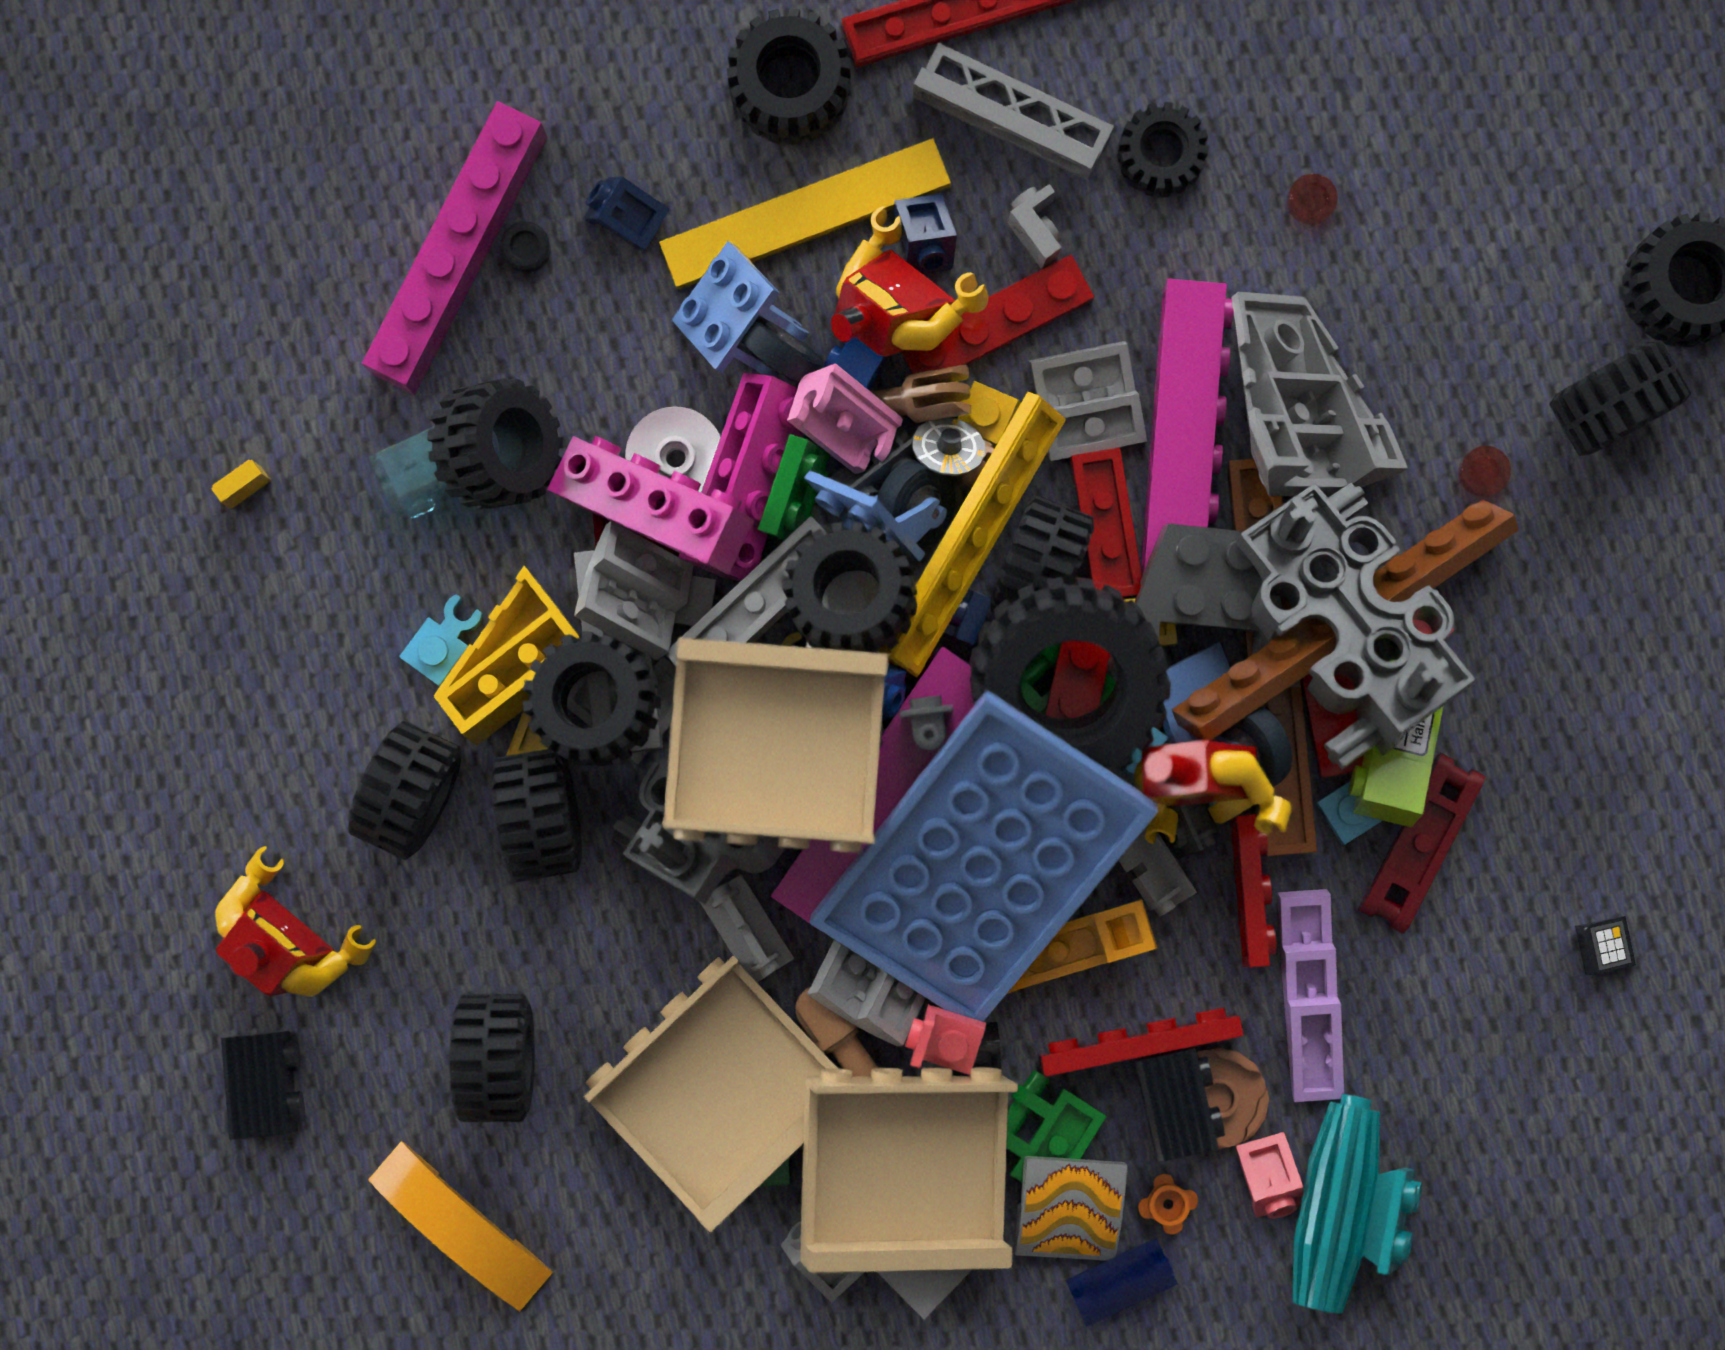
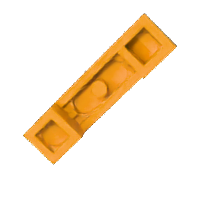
[1007,900,1158,994]
[368,1141,553,1311]

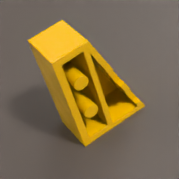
[434,566,581,746]

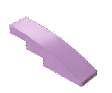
[1277,889,1344,1102]

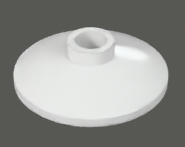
[625,407,721,493]

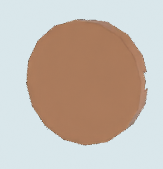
[1197,1047,1269,1149]

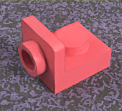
[905,1004,986,1075]
[1236,1132,1304,1219]

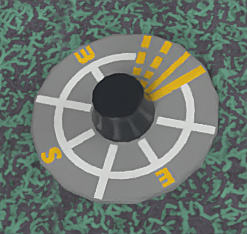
[912,418,985,476]

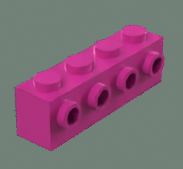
[678,373,804,581]
[547,436,754,575]

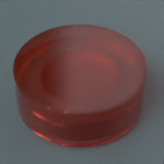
[1287,173,1338,225]
[1458,446,1511,497]

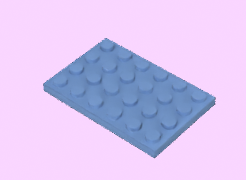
[810,691,1157,1022]

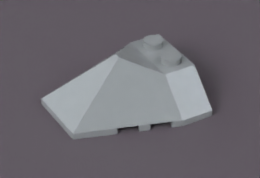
[1232,292,1408,497]

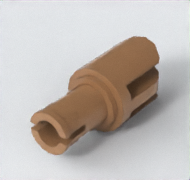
[870,365,972,423]
[795,988,880,1077]

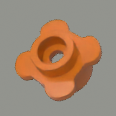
[1138,1174,1198,1235]

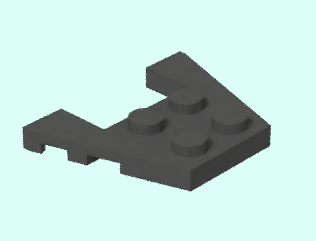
[1107,524,1300,688]

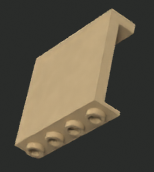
[663,638,888,853]
[584,955,838,1232]
[800,1067,1017,1273]

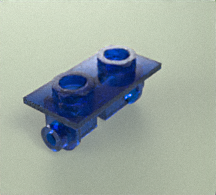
[1065,1238,1178,1327]

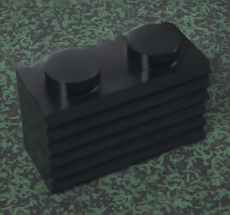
[221,1031,305,1140]
[1134,1048,1225,1163]

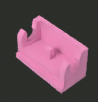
[787,364,903,474]

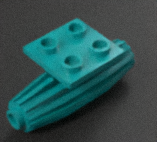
[1292,1093,1422,1314]

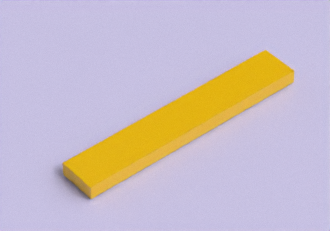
[659,138,951,291]
[878,392,1066,678]

